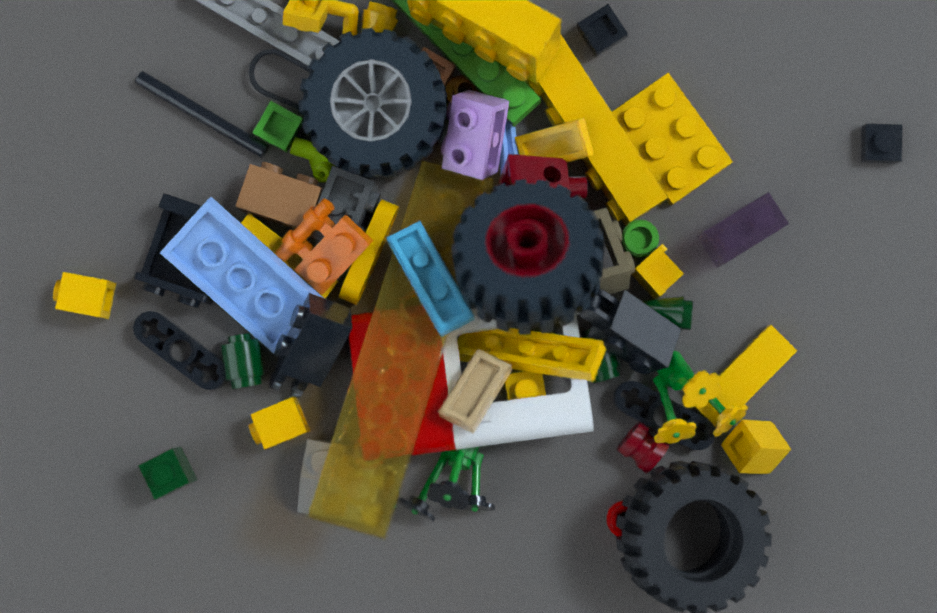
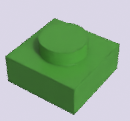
[253,101,305,153]

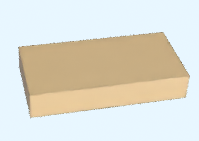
[439,349,512,434]

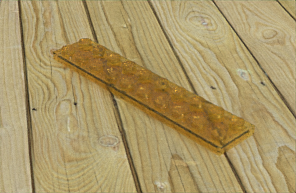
[307,161,494,540]

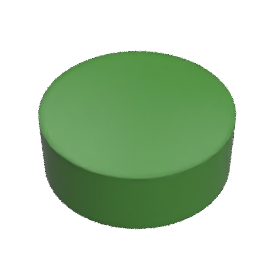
[621,220,659,258]

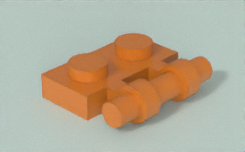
[275,198,374,295]

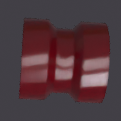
[616,421,669,474]

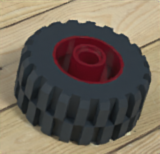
[452,179,604,335]

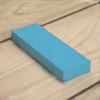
[387,221,475,337]

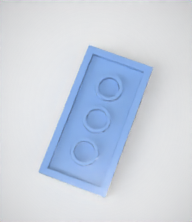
[160,197,323,353]

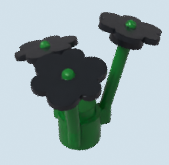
[398,447,495,522]

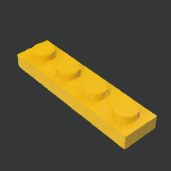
[457,328,606,382]

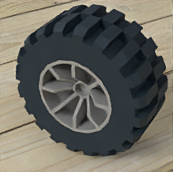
[299,28,447,179]

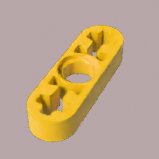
[339,199,399,305]

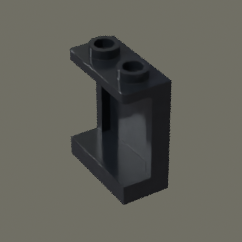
[134,193,240,309]

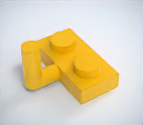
[283,0,359,36]

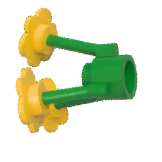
[653,351,748,444]

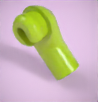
[290,137,336,183]

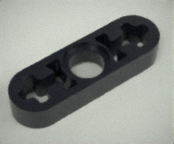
[133,311,227,390]
[613,381,715,450]

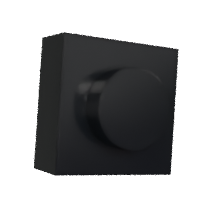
[576,4,628,57]
[861,123,903,164]

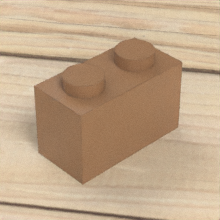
[235,162,323,229]

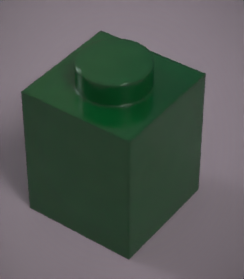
[138,447,198,500]

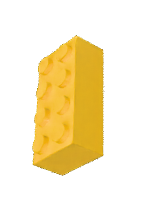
[407,0,561,84]

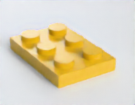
[612,72,733,206]

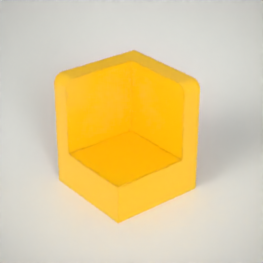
[631,244,684,299]
[721,419,792,474]

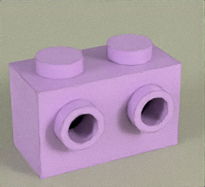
[441,90,510,180]

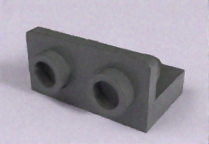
[308,166,381,242]

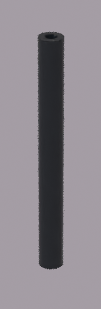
[135,71,269,158]

